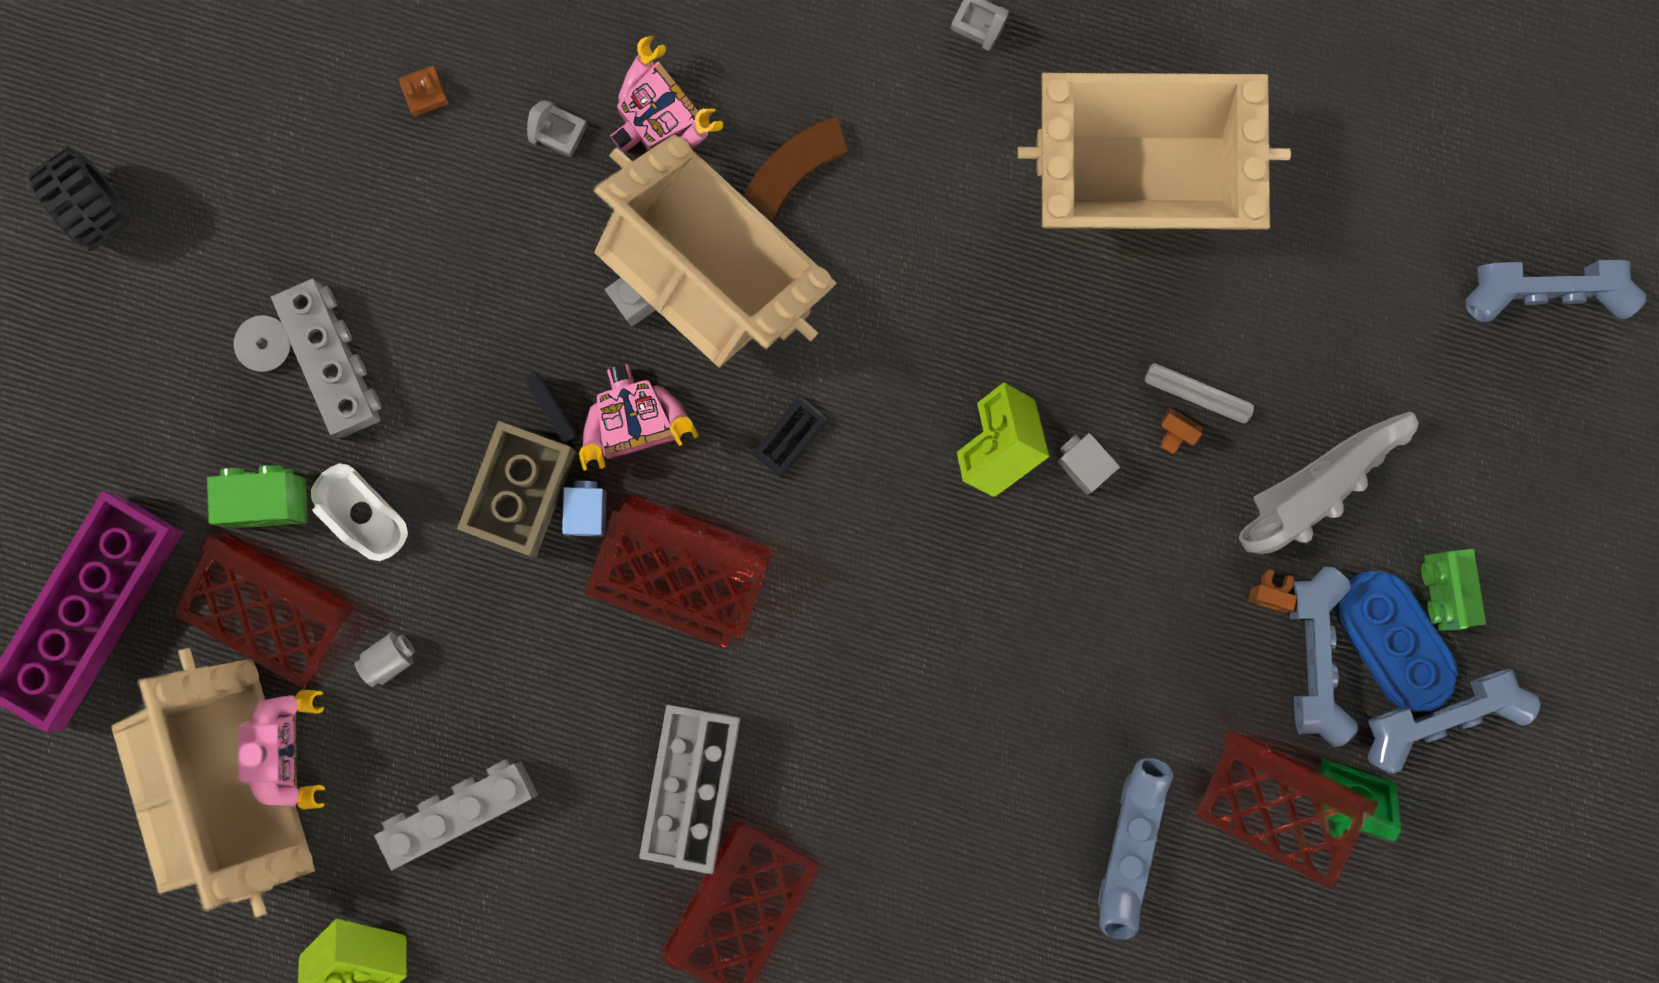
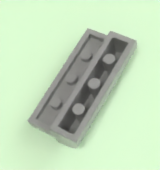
[639,705,741,874]

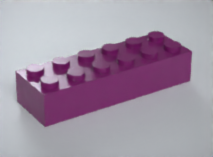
[0,491,183,732]

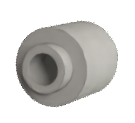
[355,632,415,687]

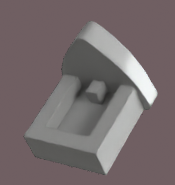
[950,0,1009,51]
[527,100,588,158]

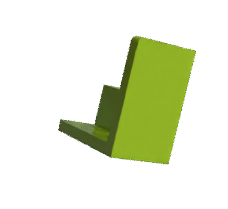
[957,382,1049,497]
[298,918,406,983]

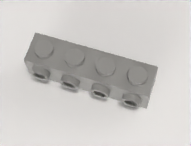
[271,278,382,439]
[374,759,538,870]

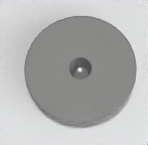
[234,315,291,372]

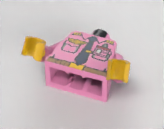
[610,35,723,153]
[579,364,698,470]
[238,690,325,810]

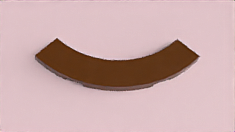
[743,116,848,224]

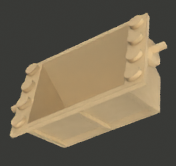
[1017,73,1291,229]
[594,134,837,368]
[111,648,315,917]

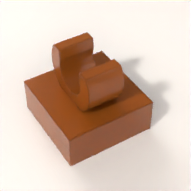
[398,66,449,117]
[1161,407,1202,455]
[1248,569,1297,613]

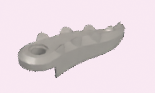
[1239,412,1419,554]

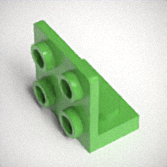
[1421,549,1486,631]

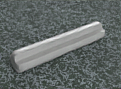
[1145,363,1254,423]

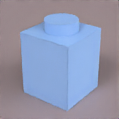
[562,481,607,537]

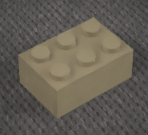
[457,421,576,558]

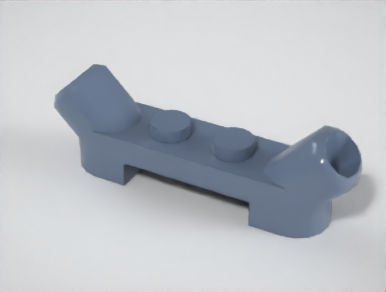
[1465,260,1646,322]
[1289,567,1358,747]
[1367,669,1541,774]
[1098,758,1173,940]

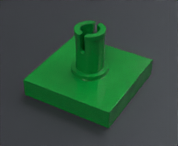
[1317,759,1401,843]

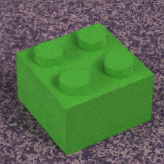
[207,465,308,529]

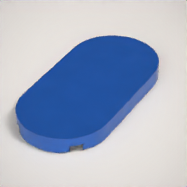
[1336,571,1457,712]

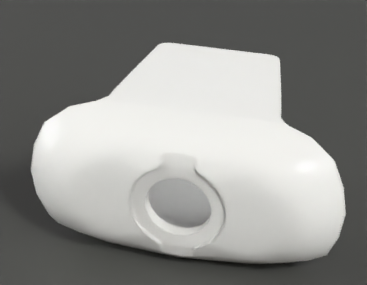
[311,463,408,561]

